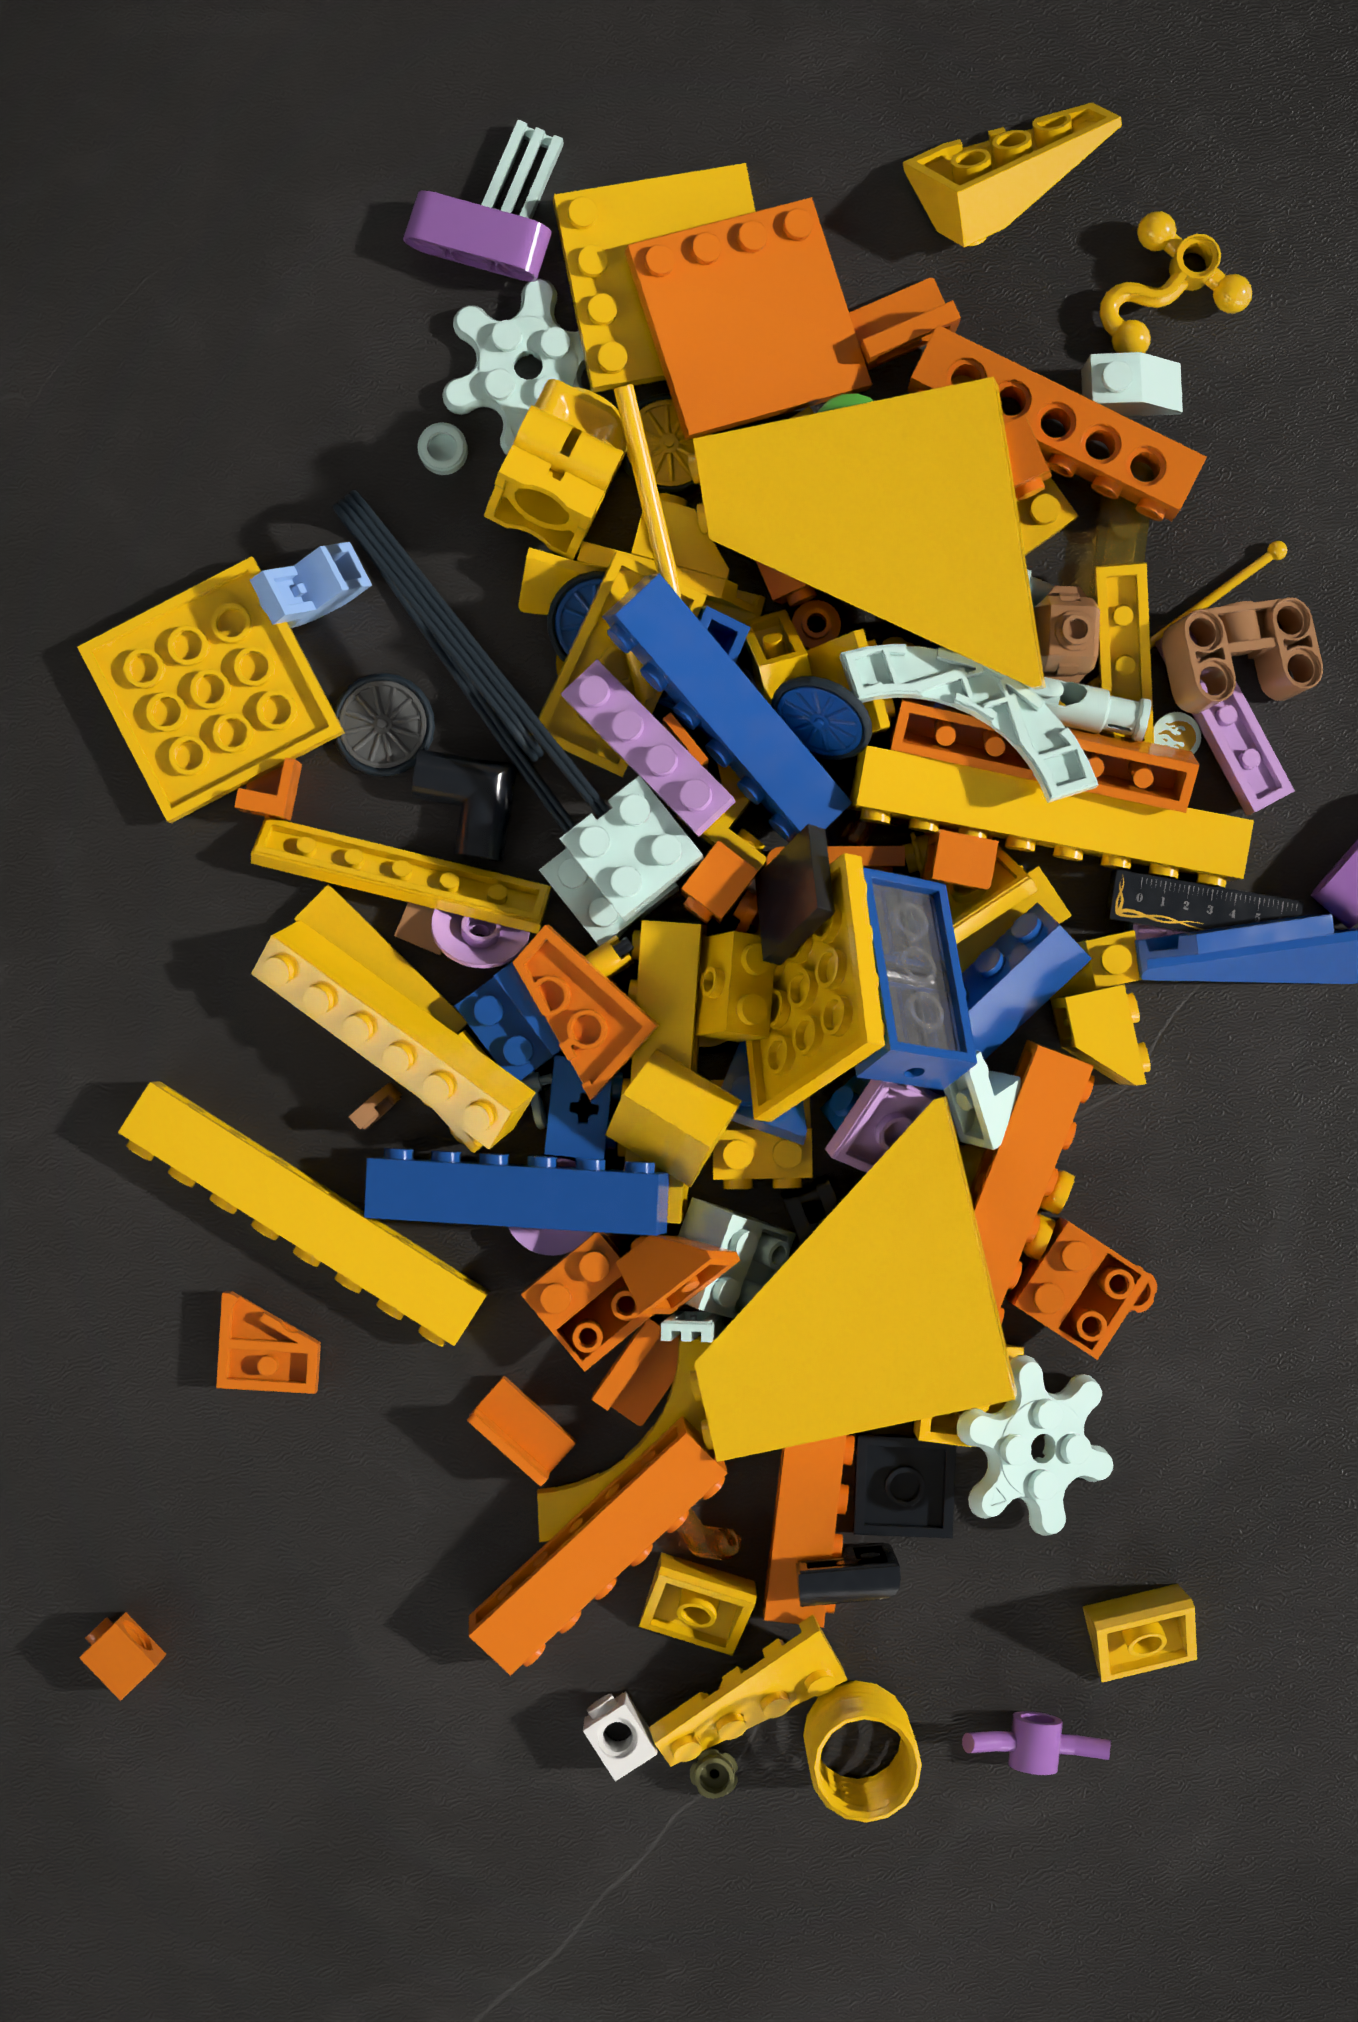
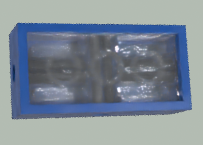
[855,867,978,1090]

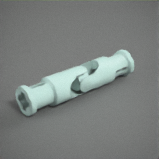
[1026,677,1151,742]

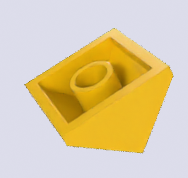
[605,1049,742,1187]
[639,1552,757,1656]
[1083,1584,1197,1682]

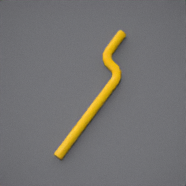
[614,384,681,701]

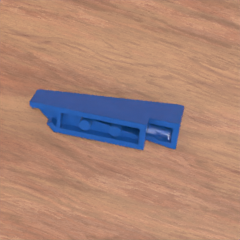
[1135,914,1358,984]

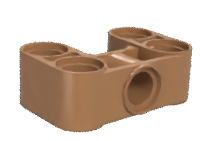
[1162,597,1323,714]

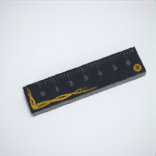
[1104,870,1304,933]

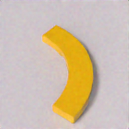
[537,1336,714,1542]

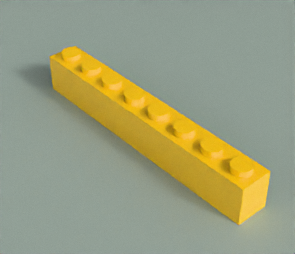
[848,745,1254,888]
[118,1081,490,1347]

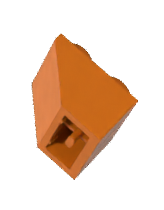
[1006,1217,1152,1360]
[521,1232,654,1372]

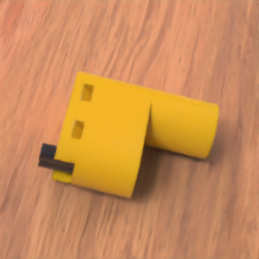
[584,935,634,980]

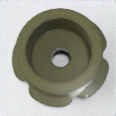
[690,1749,738,1799]

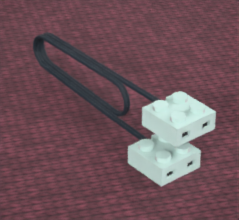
[333,490,704,946]

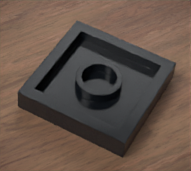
[755,824,835,965]
[853,1433,956,1539]

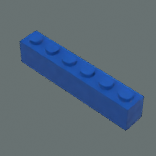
[602,573,852,842]
[820,902,1092,1131]
[364,1148,669,1236]

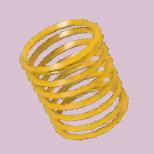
[803,1680,922,1823]

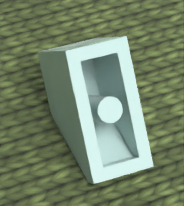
[1081,352,1183,417]

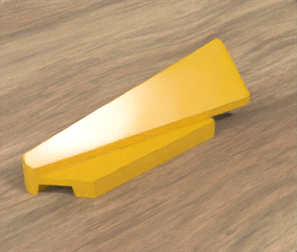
[518,541,765,622]

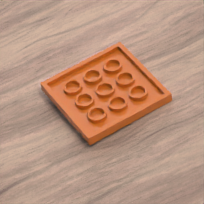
[625,197,872,441]

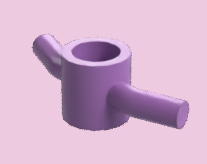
[962,1711,1111,1775]

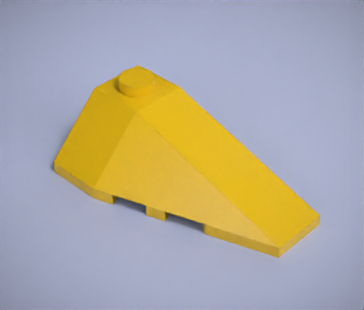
[903,103,1122,247]

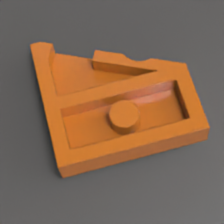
[216,1291,321,1394]

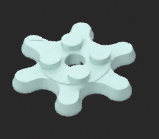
[442,279,586,455]
[956,1355,1113,1536]

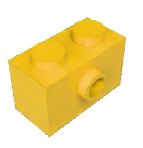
[695,931,775,1042]

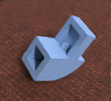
[250,542,372,628]

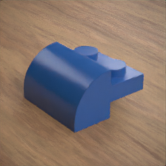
[455,962,562,1081]

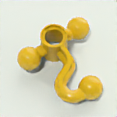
[1099,211,1252,353]

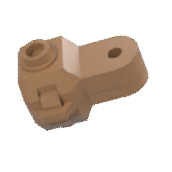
[1033,586,1100,683]

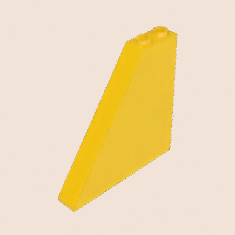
[688,377,1046,690]
[690,1095,1017,1462]

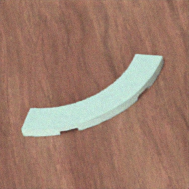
[839,644,1099,803]

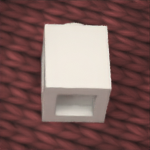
[583,1691,658,1781]

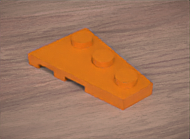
[512,925,659,1101]

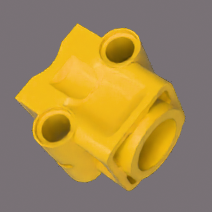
[484,379,628,560]

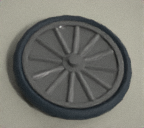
[333,673,435,777]

